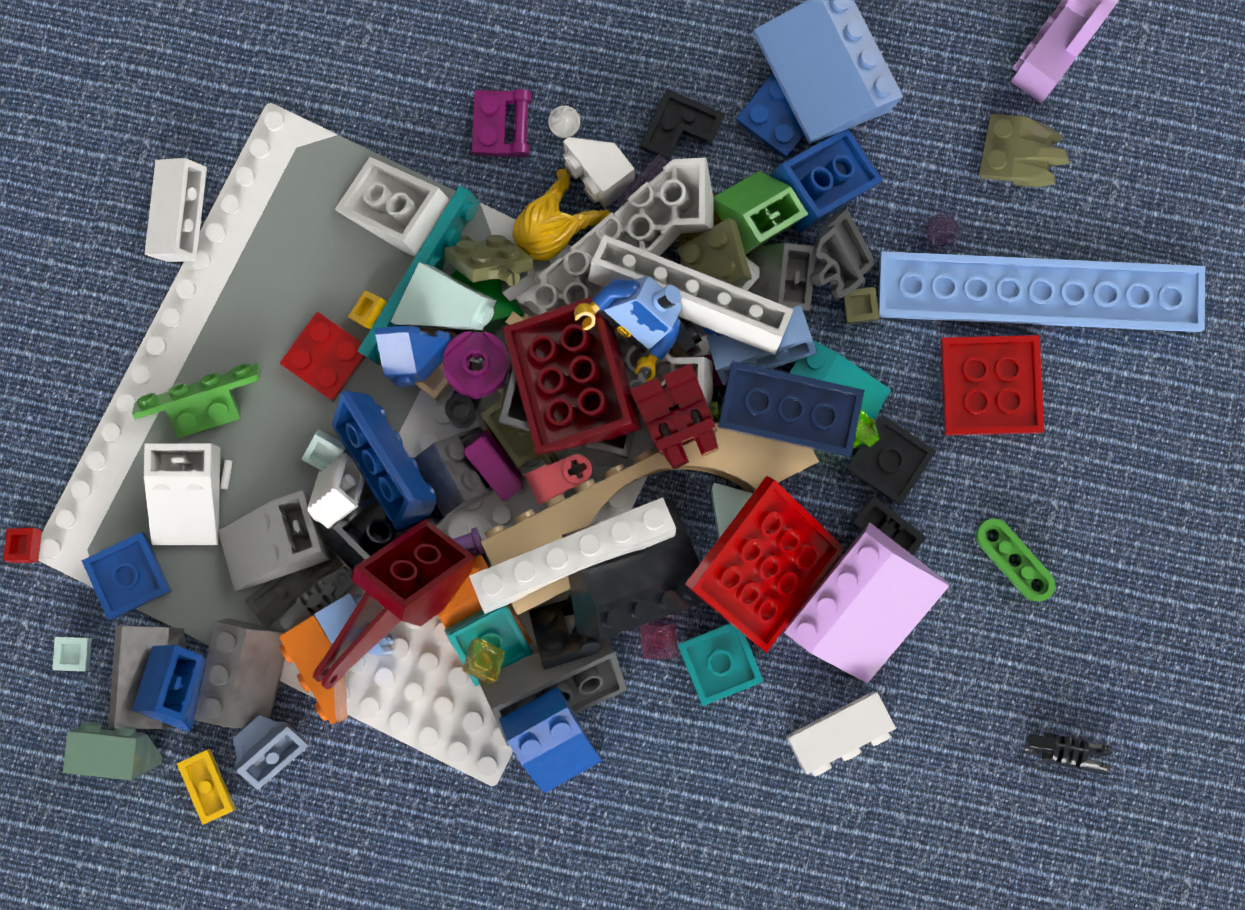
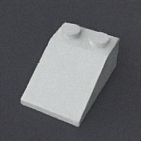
[335,157,450,257]

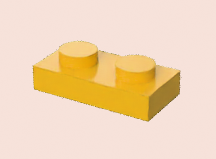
[177,749,236,825]

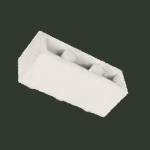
[145,158,207,262]
[786,691,896,776]

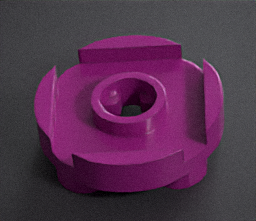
[443,331,510,399]

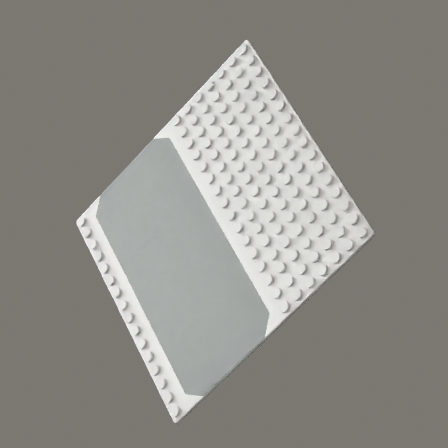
[38,103,712,786]

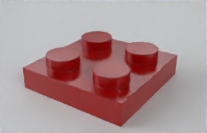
[279,311,366,402]

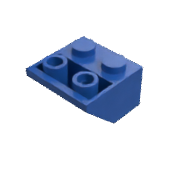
[132,645,206,731]

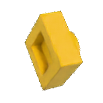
[348,290,387,330]

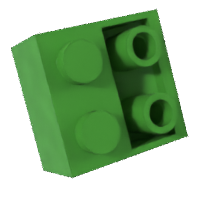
[713,171,808,255]

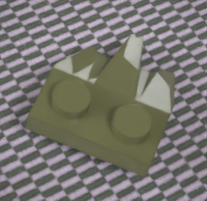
[979,114,1070,187]

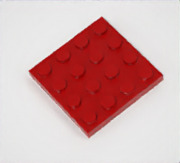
[685,476,844,653]

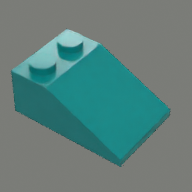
[790,340,891,447]

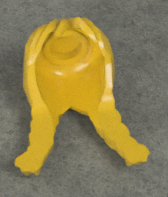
[512,168,610,261]

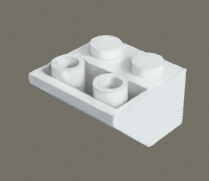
[563,137,635,209]

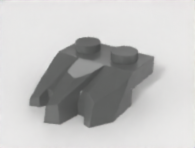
[810,209,876,299]

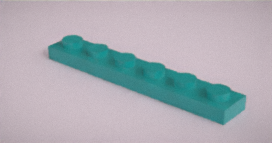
[358,186,480,366]

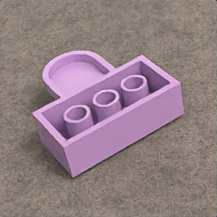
[1011,0,1119,104]

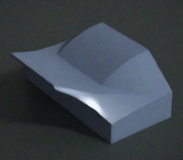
[232,715,309,790]

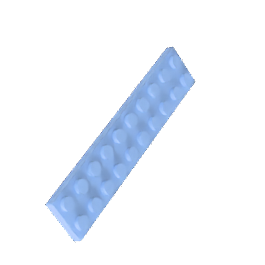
[878,251,1205,332]

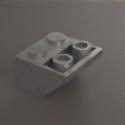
[748,243,816,318]
[414,426,495,517]

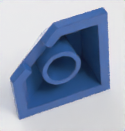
[375,326,453,387]

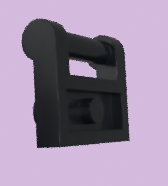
[529,594,600,670]

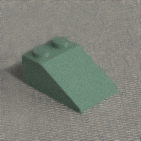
[63,722,163,781]

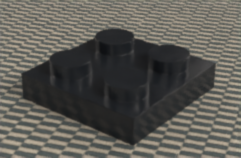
[845,415,937,506]

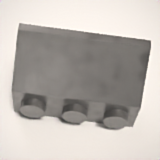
[193,618,286,728]
[108,626,186,729]

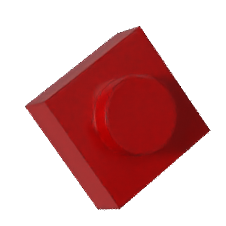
[3,528,42,563]

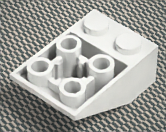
[144,443,221,545]

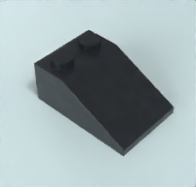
[325,494,447,571]

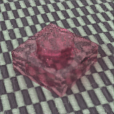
[640,624,678,659]

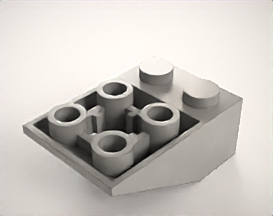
[218,490,330,592]

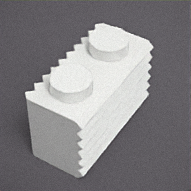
[308,453,365,528]

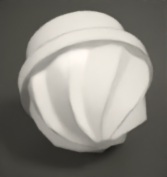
[548,106,580,138]

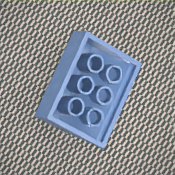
[753,0,903,144]

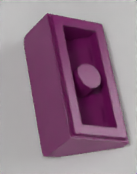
[464,430,526,501]

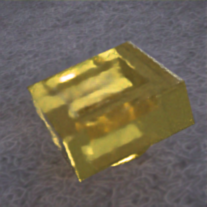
[462,638,505,685]

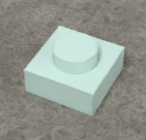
[301,429,346,471]
[53,637,92,671]

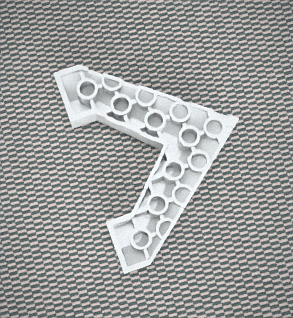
[515,158,714,425]

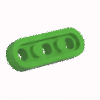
[975,519,1055,602]

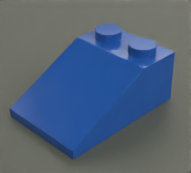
[769,129,883,234]
[499,686,602,793]

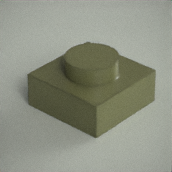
[842,287,880,325]

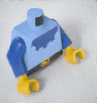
[574,276,682,382]

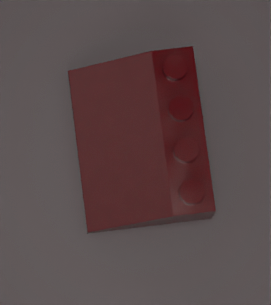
[503,296,642,455]

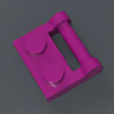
[472,89,532,157]

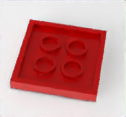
[940,335,1044,436]

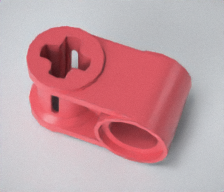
[524,454,592,505]

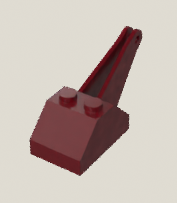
[313,519,475,689]

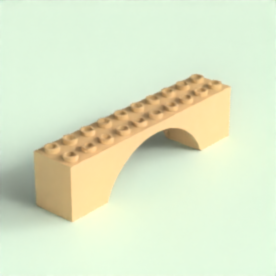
[481,422,819,615]

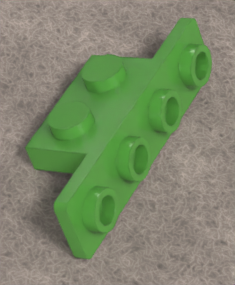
[132,363,261,438]

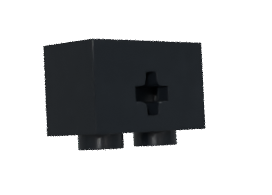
[849,496,927,555]

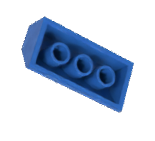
[331,390,437,531]

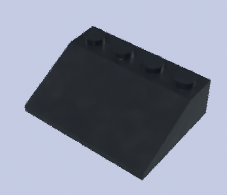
[562,501,705,640]

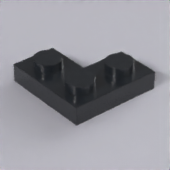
[641,89,725,162]

